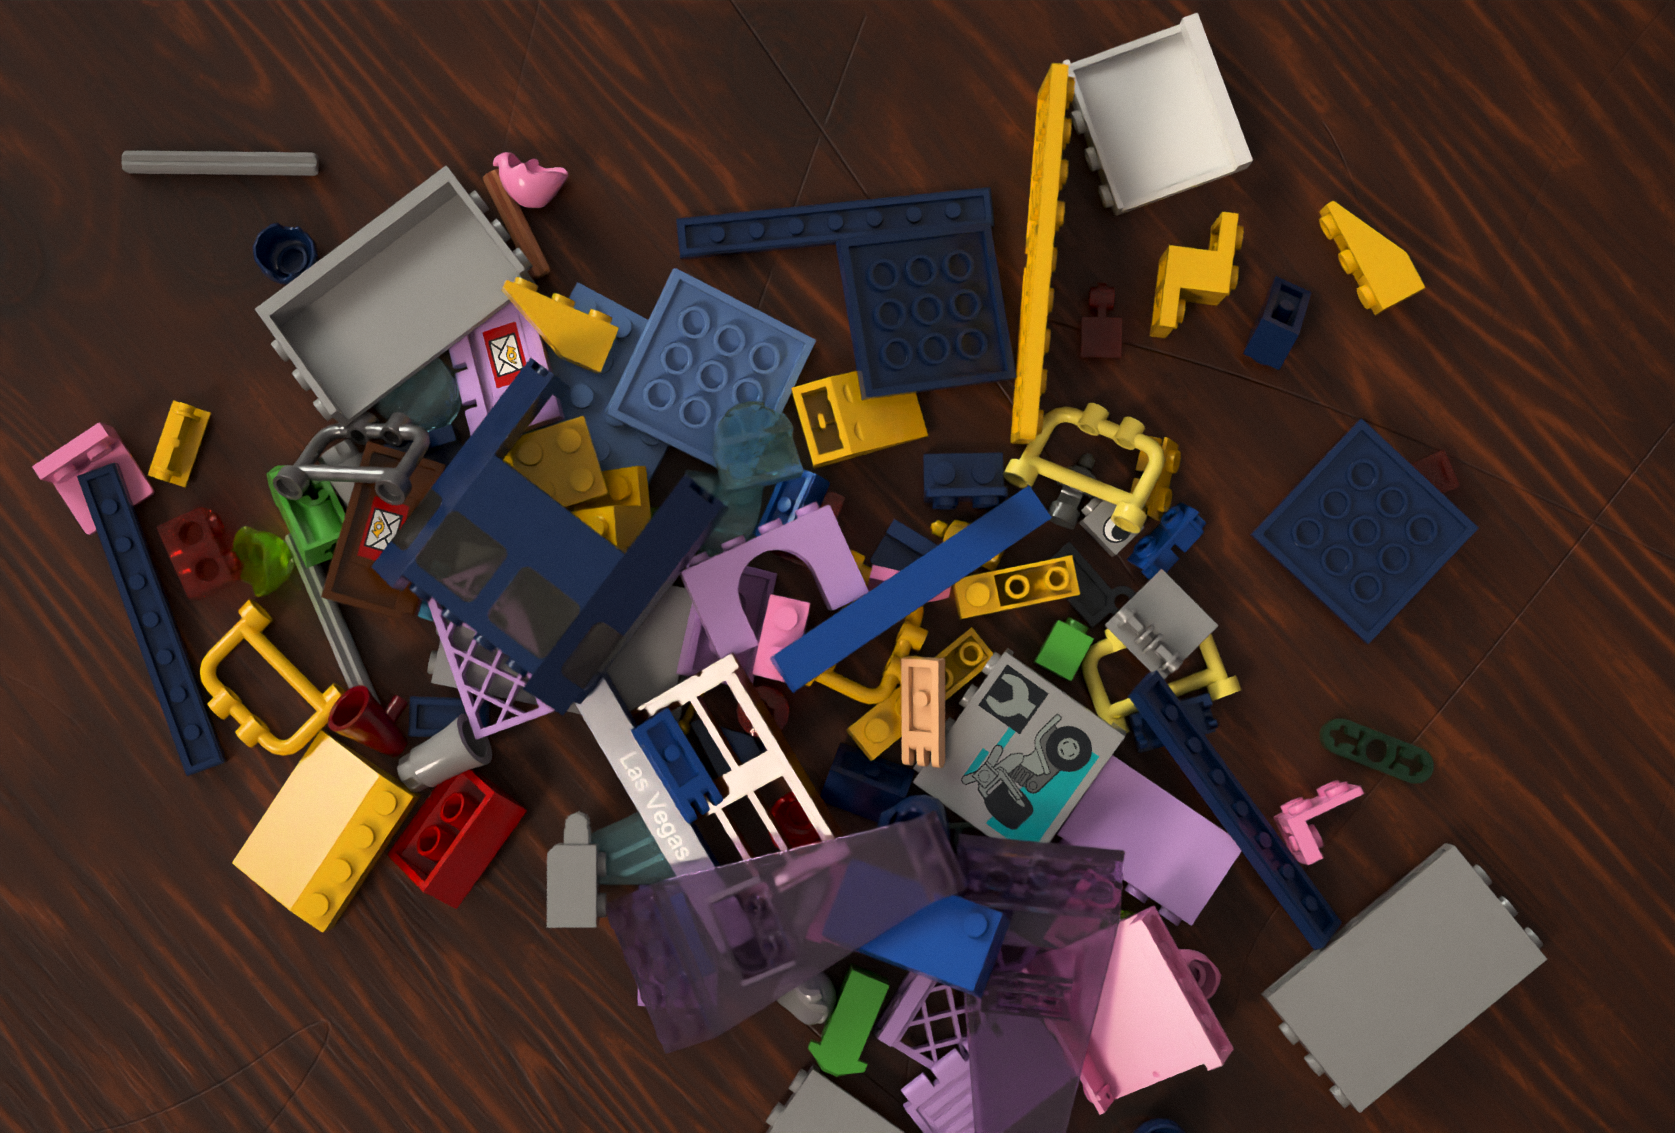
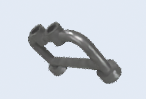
[273,411,430,505]

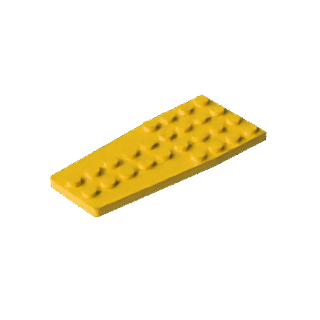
[1011,63,1075,445]

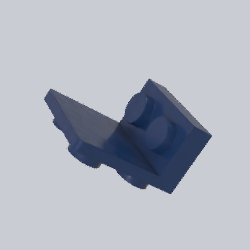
[923,452,1008,510]

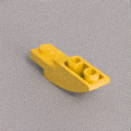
[846,627,993,761]

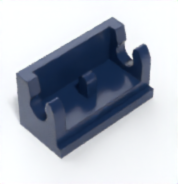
[1127,693,1218,753]

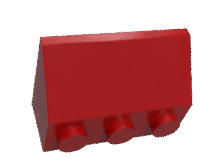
[387,769,527,909]

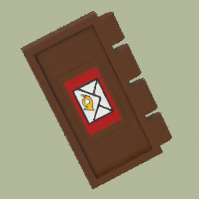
[321,441,447,620]

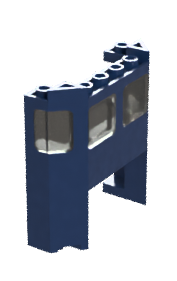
[371,358,730,716]

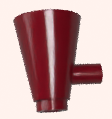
[328,685,408,757]

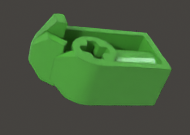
[267,465,345,568]
[808,963,890,1077]

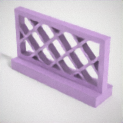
[428,555,555,740]
[872,895,1041,1070]

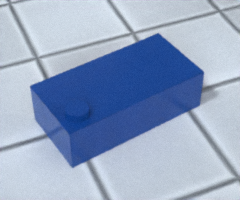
[822,858,1011,998]

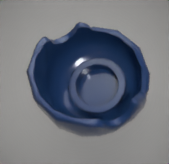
[253,223,319,285]

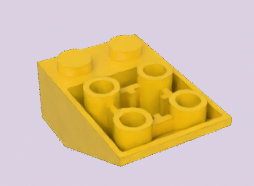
[791,371,928,469]

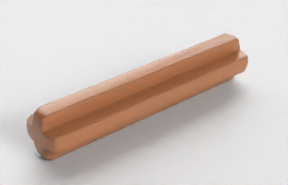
[483,169,550,280]

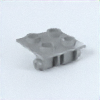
[1105,569,1218,679]

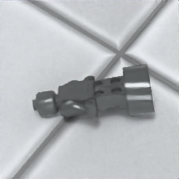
[1048,453,1096,529]

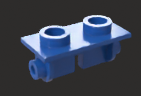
[1127,502,1206,580]

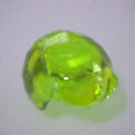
[233,526,295,597]

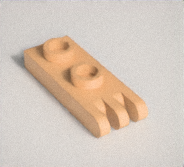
[901,656,945,768]

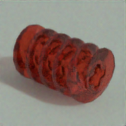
[737,686,790,737]

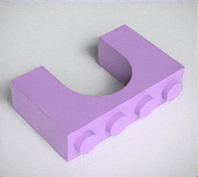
[680,501,869,660]

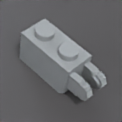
[547,811,607,928]

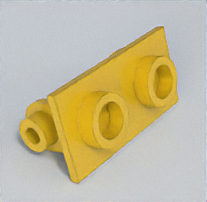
[148,400,211,488]
[1130,436,1181,521]

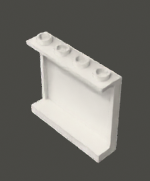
[1062,12,1253,217]

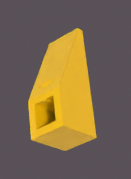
[1319,201,1425,315]
[501,277,619,374]
[953,555,1080,620]

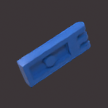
[630,708,723,824]

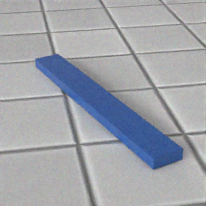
[770,485,1052,693]

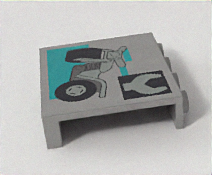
[913,648,1127,867]

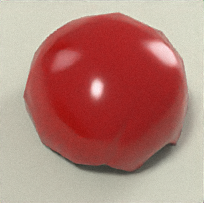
[768,791,824,855]

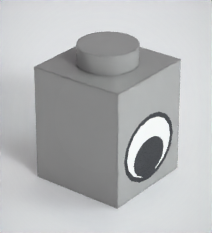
[1079,497,1144,557]

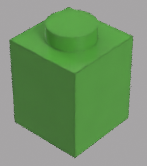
[1033,617,1094,681]

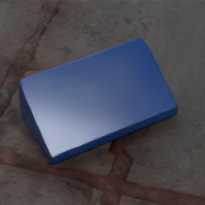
[755,463,830,537]

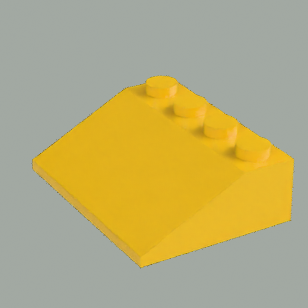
[232,730,421,933]

